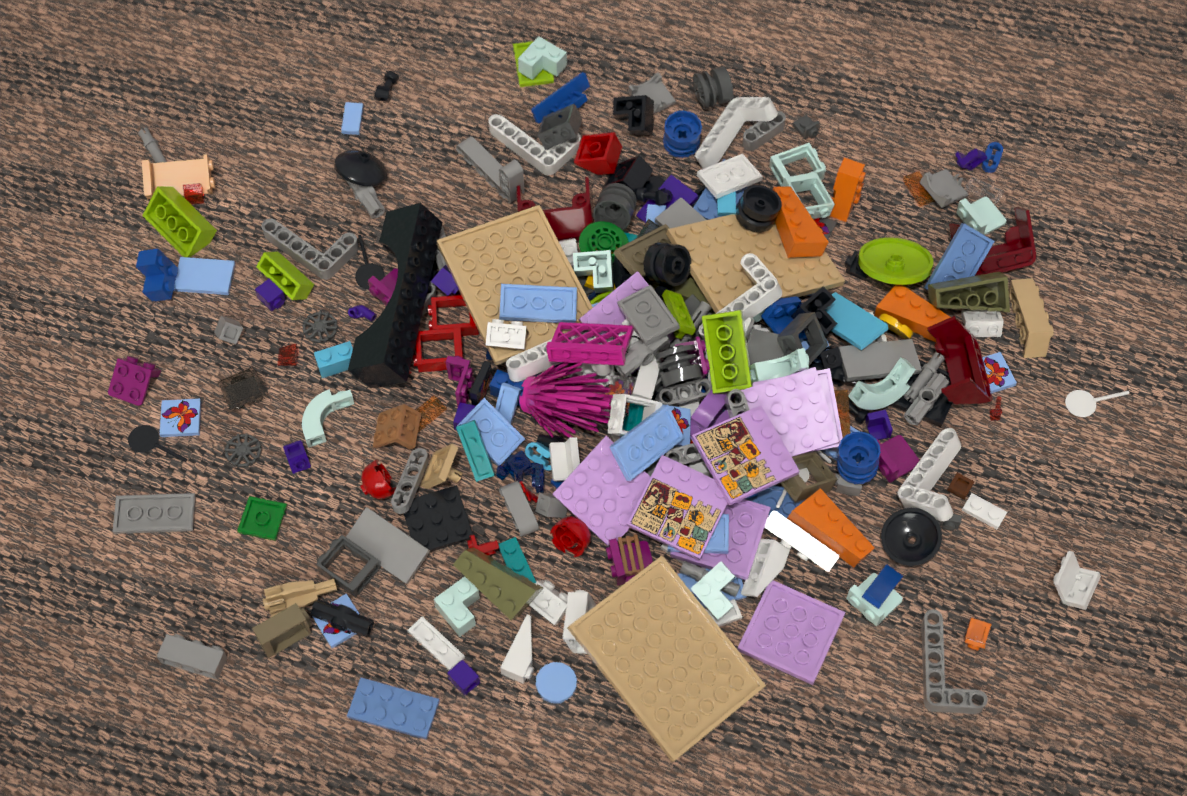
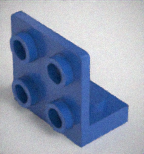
[761,296,807,340]

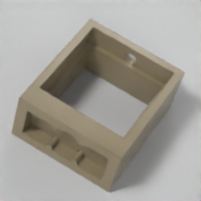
[780,451,837,502]
[252,603,312,658]

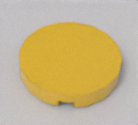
[878,313,913,339]

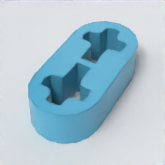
[525,442,552,470]

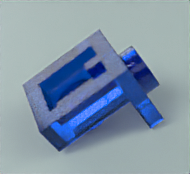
[505,451,532,482]
[524,463,544,493]

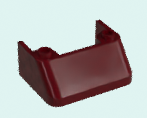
[517,177,594,241]
[949,207,1036,276]
[927,316,993,405]

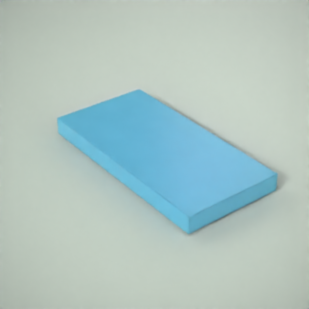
[825,292,889,350]

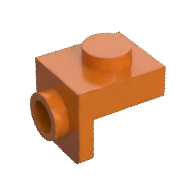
[964,617,991,651]

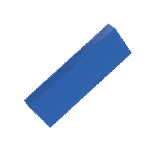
[862,564,903,609]

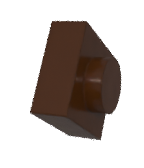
[947,472,975,500]

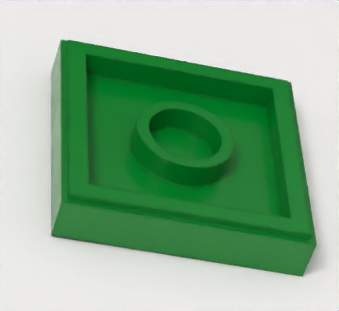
[237,496,288,541]

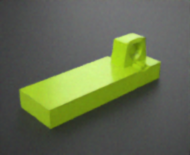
[662,289,696,339]

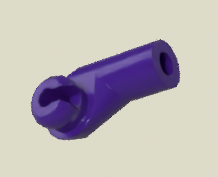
[348,305,377,322]

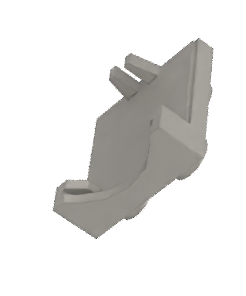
[628,72,676,114]
[920,169,969,208]

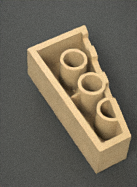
[1009,278,1053,358]

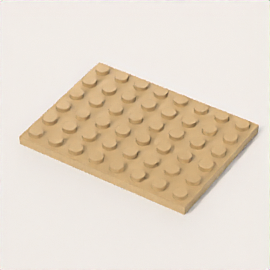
[437,205,593,365]
[666,214,845,314]
[567,556,766,762]

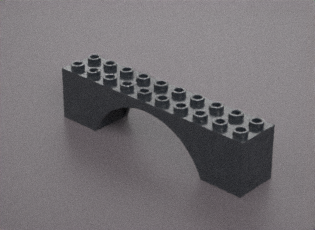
[348,203,443,388]

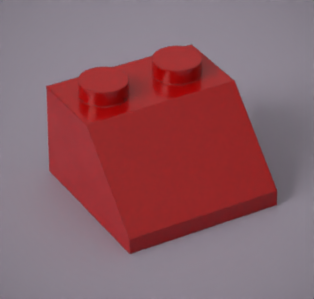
[574,132,622,175]

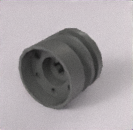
[693,66,734,109]
[593,183,637,230]
[655,345,703,388]

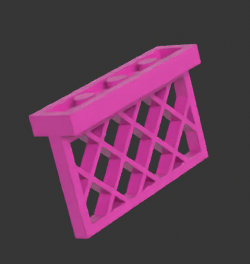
[546,322,634,365]

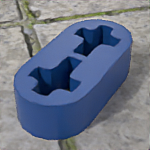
[981,142,1003,173]

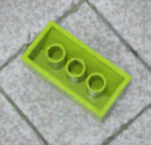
[142,186,217,258]
[702,310,753,393]

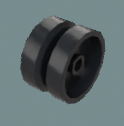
[736,185,782,233]
[643,242,691,286]

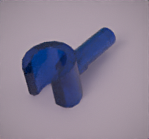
[496,455,514,480]

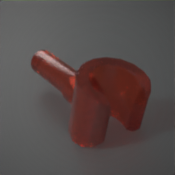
[990,396,1002,421]

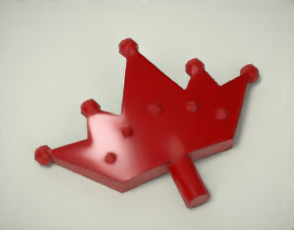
[520,481,538,503]

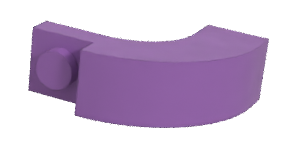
[690,390,736,440]

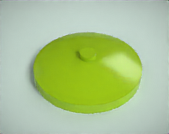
[858,238,934,285]

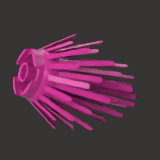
[519,362,613,438]

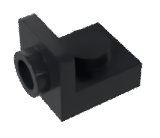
[844,251,868,282]
[816,346,842,369]

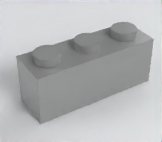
[157,634,227,680]

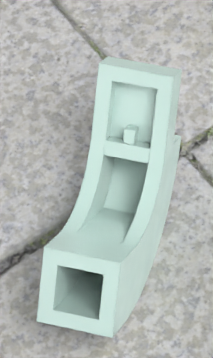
[750,348,809,382]
[848,357,916,410]
[302,389,354,448]

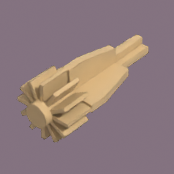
[263,579,337,617]

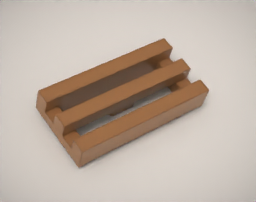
[618,534,644,577]

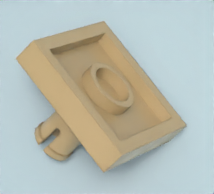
[421,444,462,489]

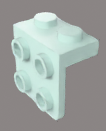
[956,197,1006,235]
[846,573,903,626]

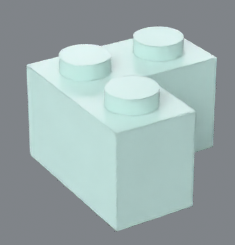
[518,36,567,80]
[573,250,614,293]
[691,562,736,620]
[434,576,480,637]

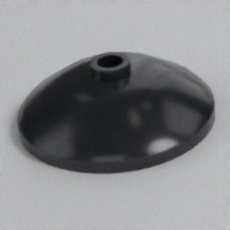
[334,150,387,187]
[881,508,942,567]

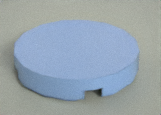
[536,662,577,703]

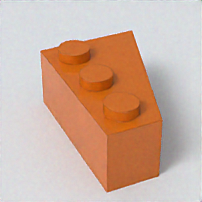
[830,157,866,222]

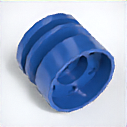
[663,110,702,158]
[837,432,881,484]

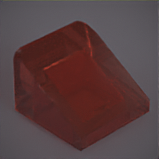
[183,183,204,205]
[277,344,298,366]

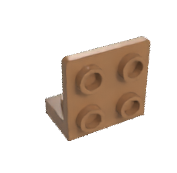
[373,404,421,449]

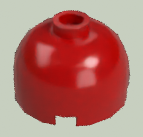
[360,459,396,500]
[550,516,591,557]

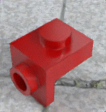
[467,534,499,555]

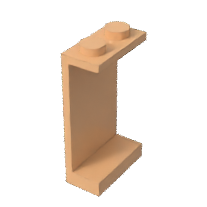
[142,154,215,199]

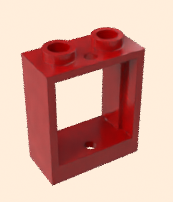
[428,295,479,336]
[413,328,463,372]

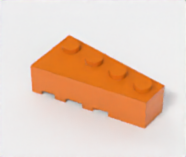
[773,186,829,258]
[874,285,951,342]
[787,488,875,568]

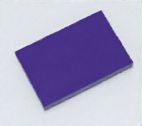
[636,175,699,224]

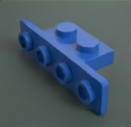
[531,72,590,124]

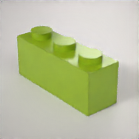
[256,252,315,300]

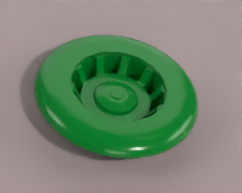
[579,221,629,264]

